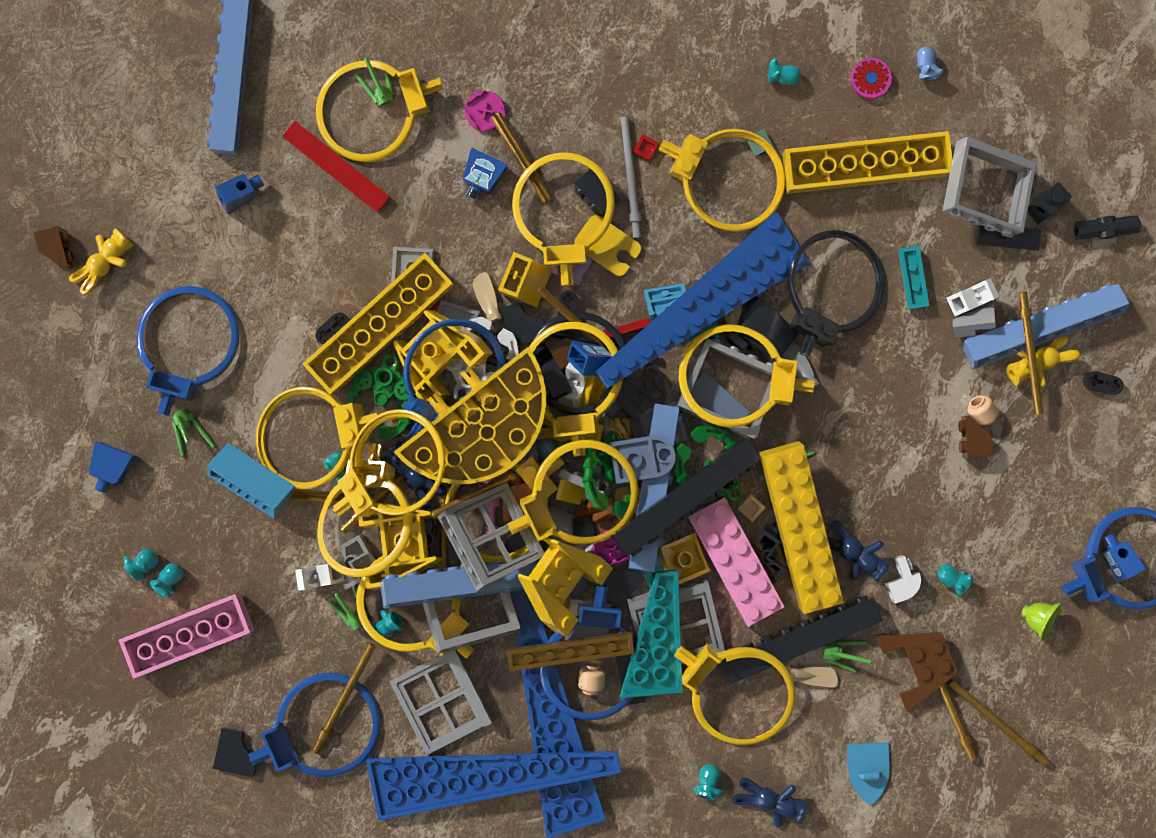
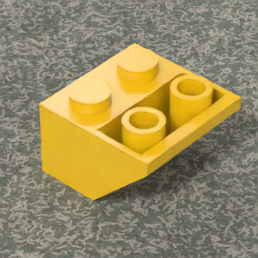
[498,252,552,308]

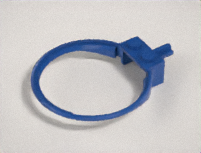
[136,286,240,416]
[402,319,506,439]
[1062,507,1156,610]
[540,586,635,720]
[249,673,380,777]

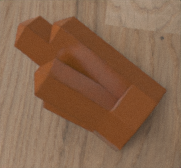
[574,495,615,524]

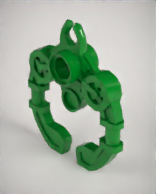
[344,353,415,441]
[673,425,743,502]
[582,430,640,517]

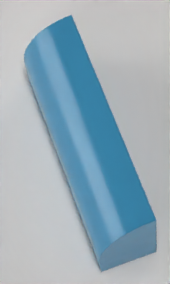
[207,443,295,519]

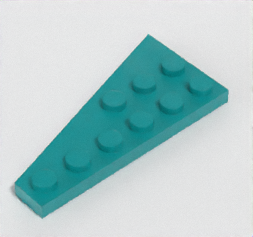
[620,570,682,698]

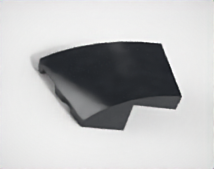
[738,296,799,364]
[752,513,788,584]

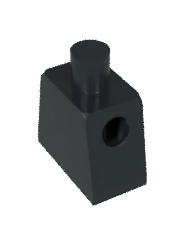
[1027,182,1072,224]

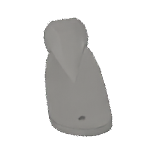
[782,345,820,388]

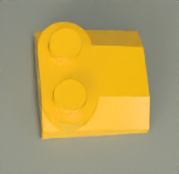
[658,533,711,584]

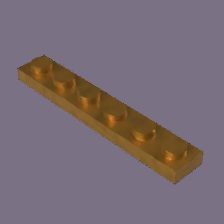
[507,631,634,671]

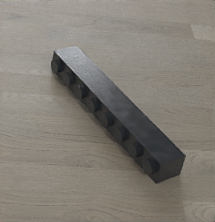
[610,438,761,557]
[721,595,883,684]

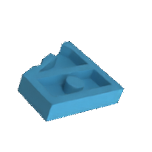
[644,283,686,322]

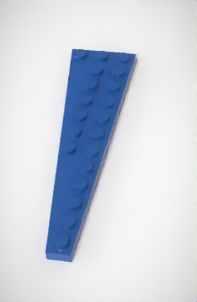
[596,211,810,389]
[511,590,606,838]
[366,751,622,821]

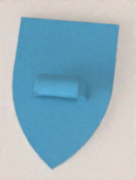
[847,742,889,806]

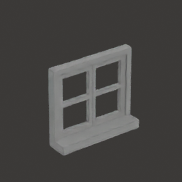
[438,483,544,591]
[627,578,725,664]
[389,650,493,755]

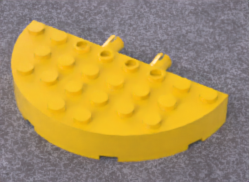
[394,347,546,484]

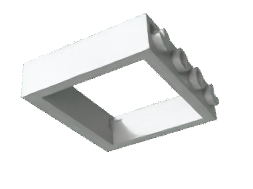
[942,137,1036,237]
[676,338,773,441]
[423,562,520,654]

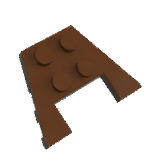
[876,632,958,712]

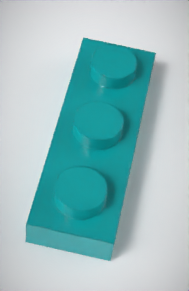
[898,246,929,310]

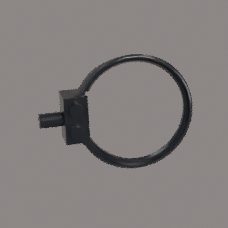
[788,230,884,357]
[530,312,645,421]

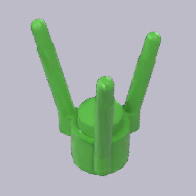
[355,57,395,107]
[171,409,216,457]
[329,584,368,630]
[822,641,872,673]

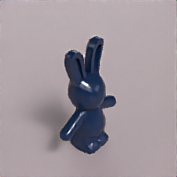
[382,440,447,508]
[827,521,890,582]
[733,778,808,828]

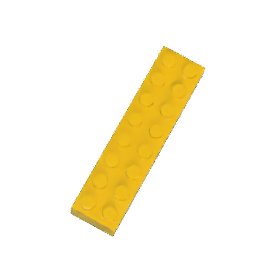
[782,131,953,194]
[303,253,455,396]
[759,441,844,614]

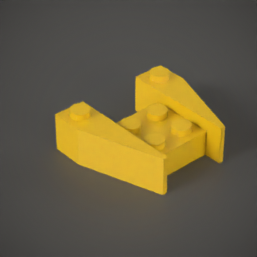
[393,310,493,404]
[358,503,443,590]
[518,537,613,637]

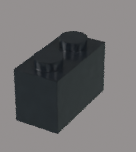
[574,169,620,217]

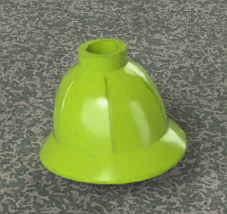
[1021,602,1062,641]

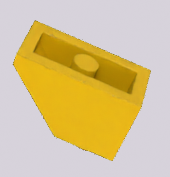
[556,479,586,505]

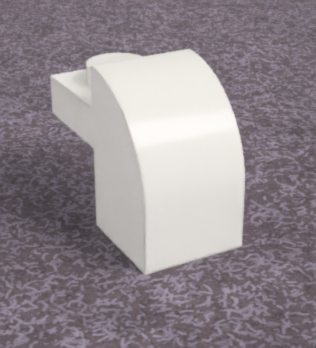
[947,278,999,316]
[558,362,588,407]
[885,555,921,604]
[295,561,345,590]

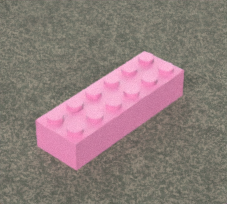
[687,497,784,627]
[119,592,255,679]

